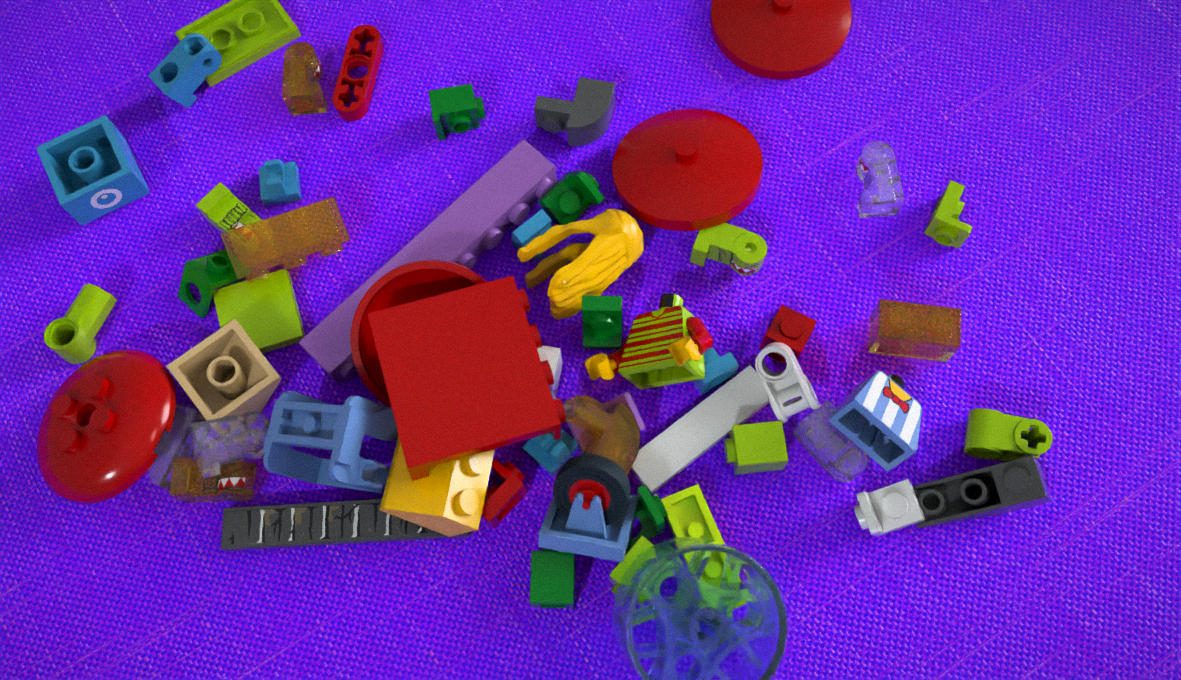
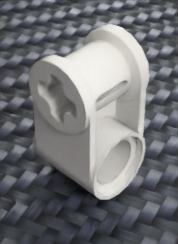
[755,342,820,424]

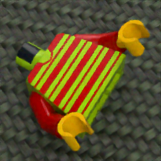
[585,293,713,390]

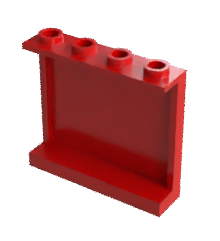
[367,275,567,481]

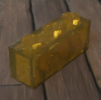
[220,196,350,283]

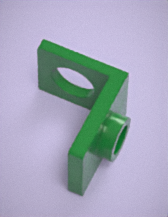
[178,249,251,318]
[626,484,668,552]

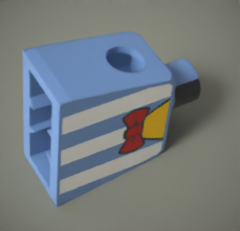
[828,371,922,472]

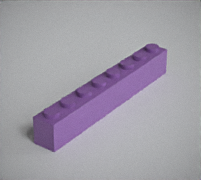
[298,139,557,386]

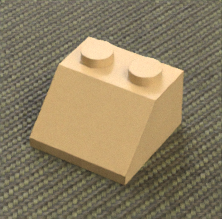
[167,319,282,440]

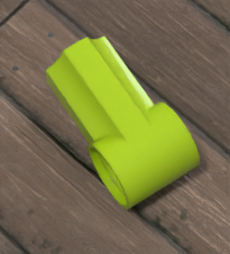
[44,283,117,365]

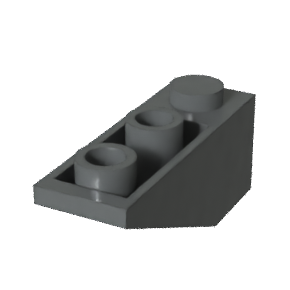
[913,455,1052,529]

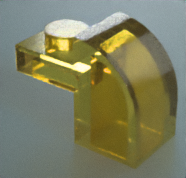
[563,395,640,475]

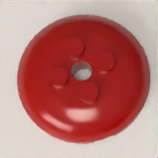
[37,349,176,504]

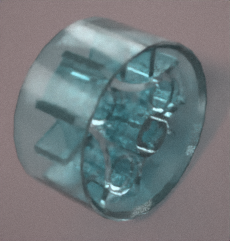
[612,536,788,680]

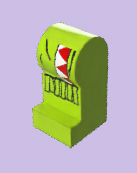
[195,182,274,255]
[690,223,768,276]

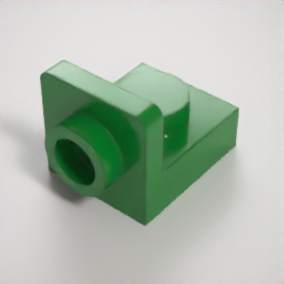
[537,170,605,225]
[582,295,622,350]

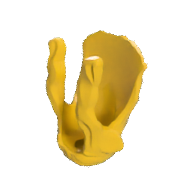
[517,209,644,320]

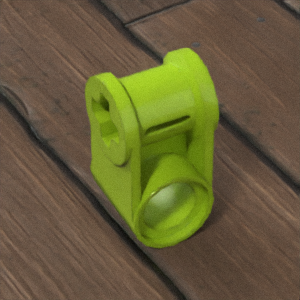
[964,408,1053,462]

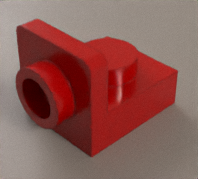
[760,305,817,364]
[481,458,528,529]

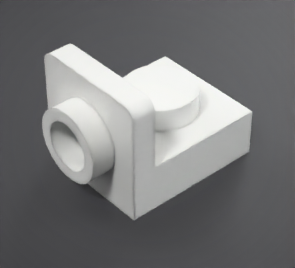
[854,479,926,536]

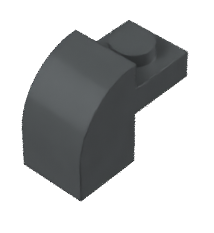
[534,77,615,146]

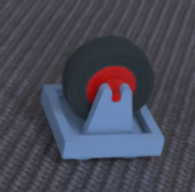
[538,454,639,562]

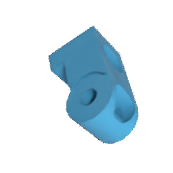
[148,33,222,109]

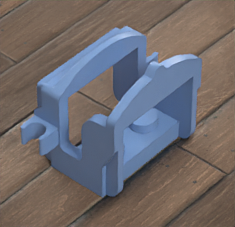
[262,391,398,493]

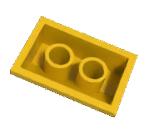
[379,434,495,537]

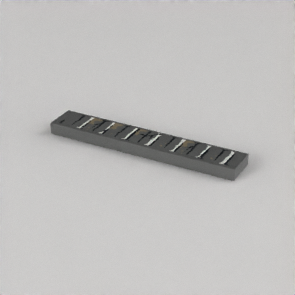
[221,499,470,551]

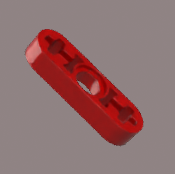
[332,24,384,121]

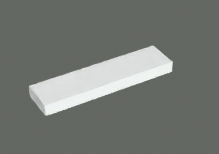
[626,365,769,494]

